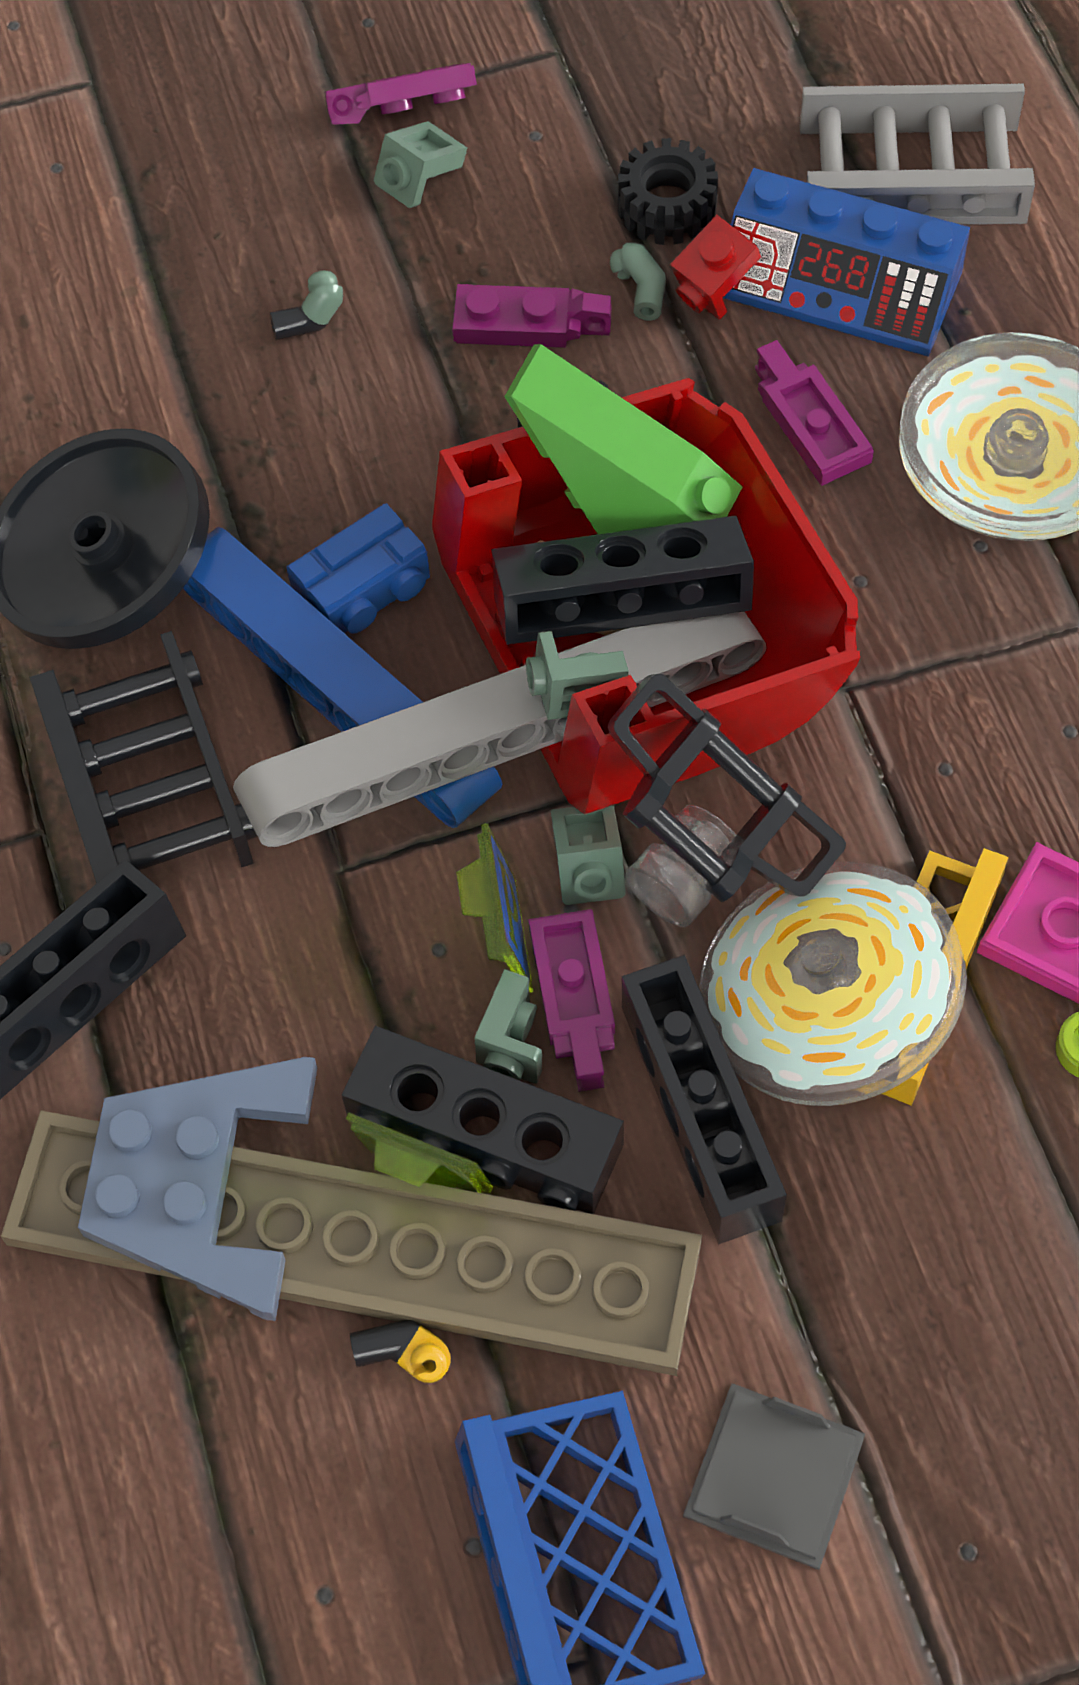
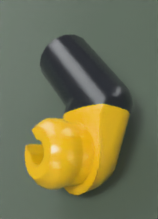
[350,1320,451,1383]

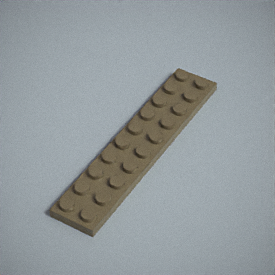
[1,1110,702,1376]

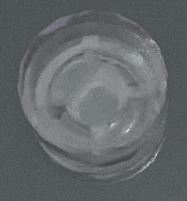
[626,805,736,927]

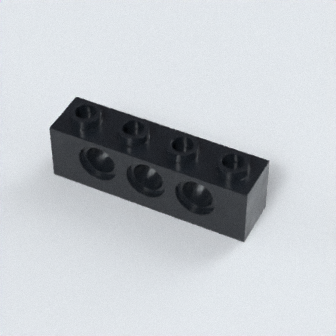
[491,516,754,645]
[0,860,186,1099]
[622,955,787,1245]
[341,1025,624,1214]

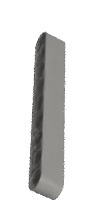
[233,611,766,847]

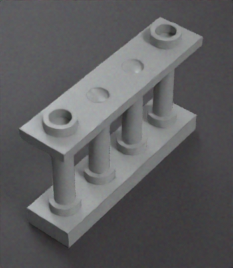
[800,84,1035,224]

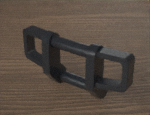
[607,674,846,902]

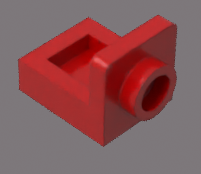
[670,215,761,320]

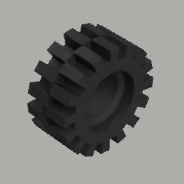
[618,138,718,245]

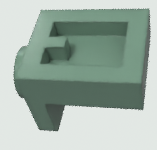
[374,121,467,208]
[526,631,629,720]
[550,805,626,905]
[474,969,542,1084]

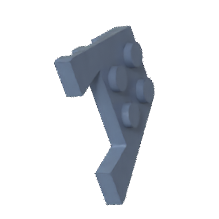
[78,1057,318,1321]

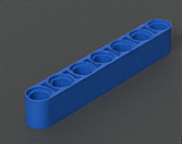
[183,527,503,828]

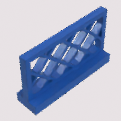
[455,1391,705,1685]

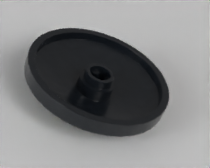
[0,429,210,649]

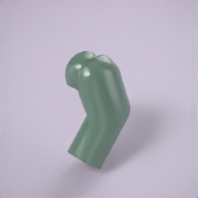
[610,243,666,321]

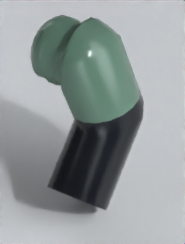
[270,270,343,340]

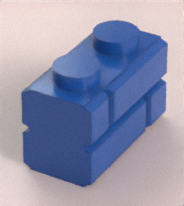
[286,503,430,633]

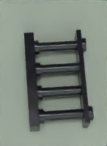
[29,631,258,883]

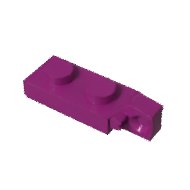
[324,63,477,125]
[452,284,612,348]
[755,340,874,486]
[528,909,615,1092]

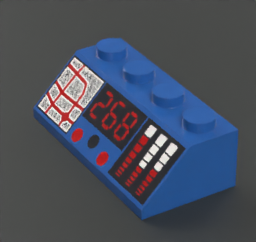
[723,168,970,357]

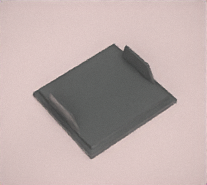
[683,1383,865,1570]

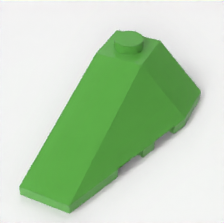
[504,344,743,535]

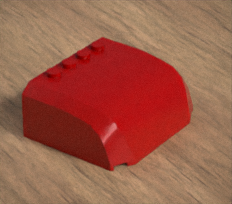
[432,378,860,815]

